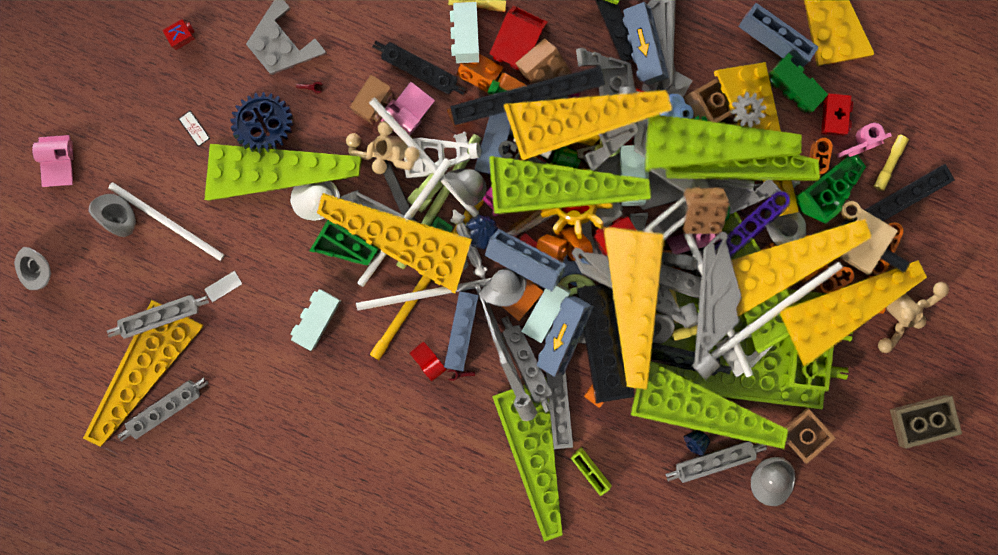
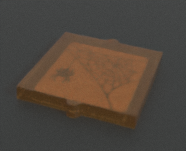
[508,210,542,231]

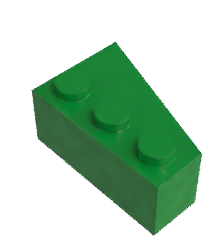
[768,53,828,114]
[309,220,380,266]

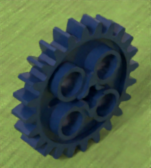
[230,92,294,153]

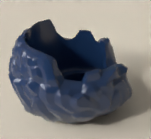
[466,215,498,249]

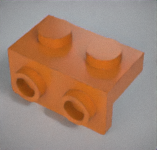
[456,54,503,92]

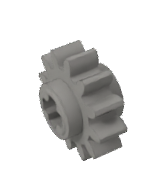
[731,92,766,127]

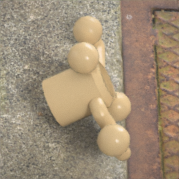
[346,121,420,174]
[878,282,949,353]

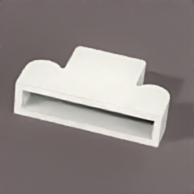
[642,187,698,241]

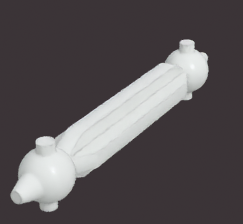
[450,210,488,279]

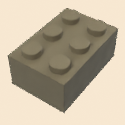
[890,395,962,449]

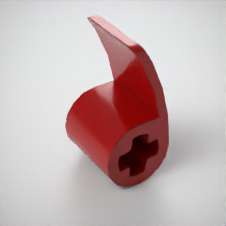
[409,342,447,382]

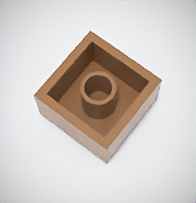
[515,38,572,85]
[350,75,394,125]
[684,78,731,123]
[784,408,836,464]

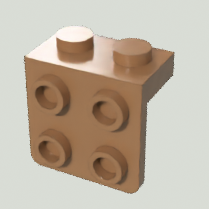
[683,188,729,234]

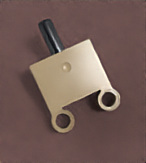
[839,201,910,275]

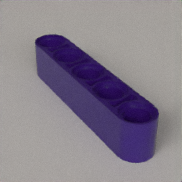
[714,191,790,259]

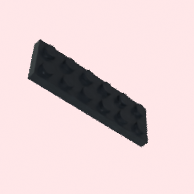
[576,284,635,403]

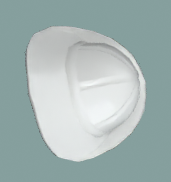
[290,181,340,221]

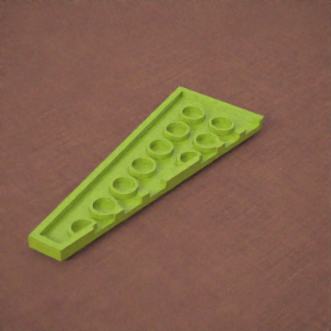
[645,115,802,171]
[205,144,362,201]
[666,155,820,181]
[489,156,651,214]
[722,212,796,354]
[631,362,788,449]
[492,377,562,542]

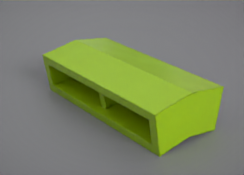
[571,447,612,496]

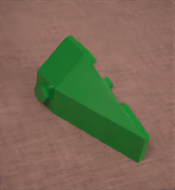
[795,154,866,224]

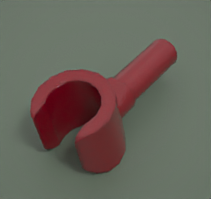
[296,82,323,94]
[448,369,475,381]

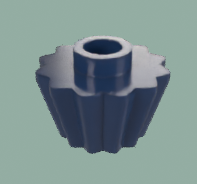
[683,430,710,456]

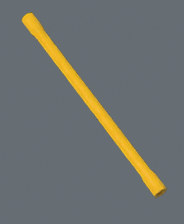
[370,200,484,360]

